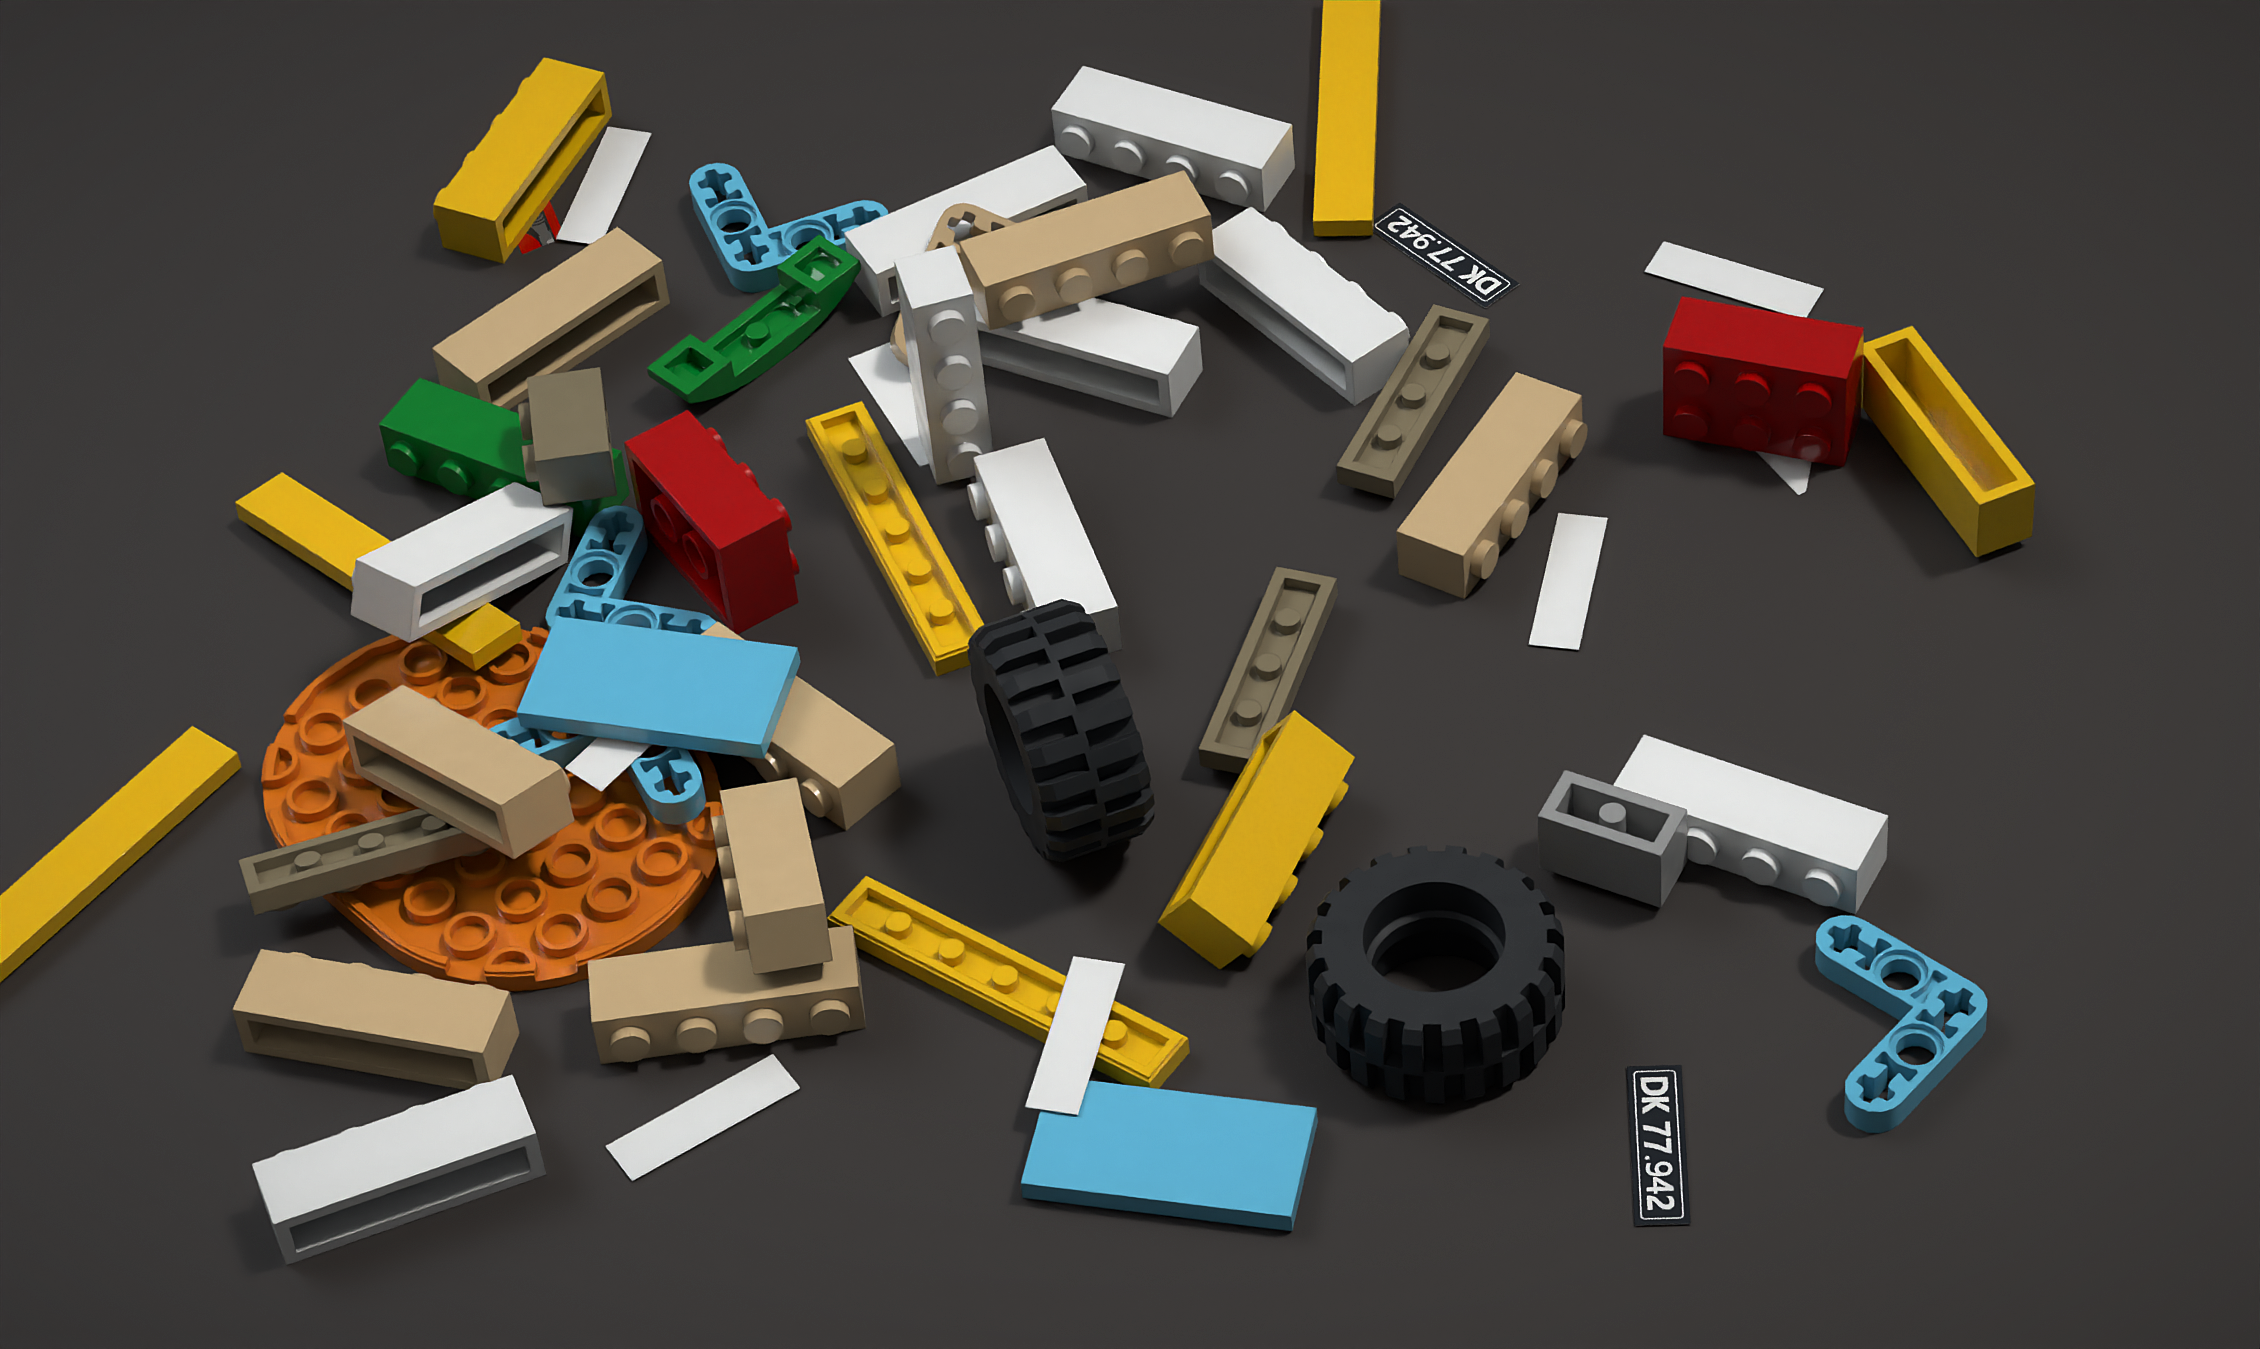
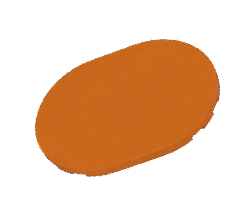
[261,627,723,992]

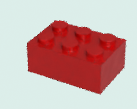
[1663,296,1864,467]
[624,410,800,635]

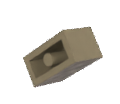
[518,367,617,506]

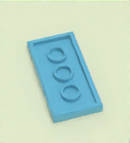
[517,616,801,759]
[1021,1081,1318,1231]

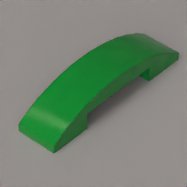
[647,235,861,403]

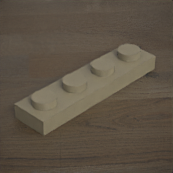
[1336,304,1490,499]
[1198,567,1338,774]
[239,808,491,915]

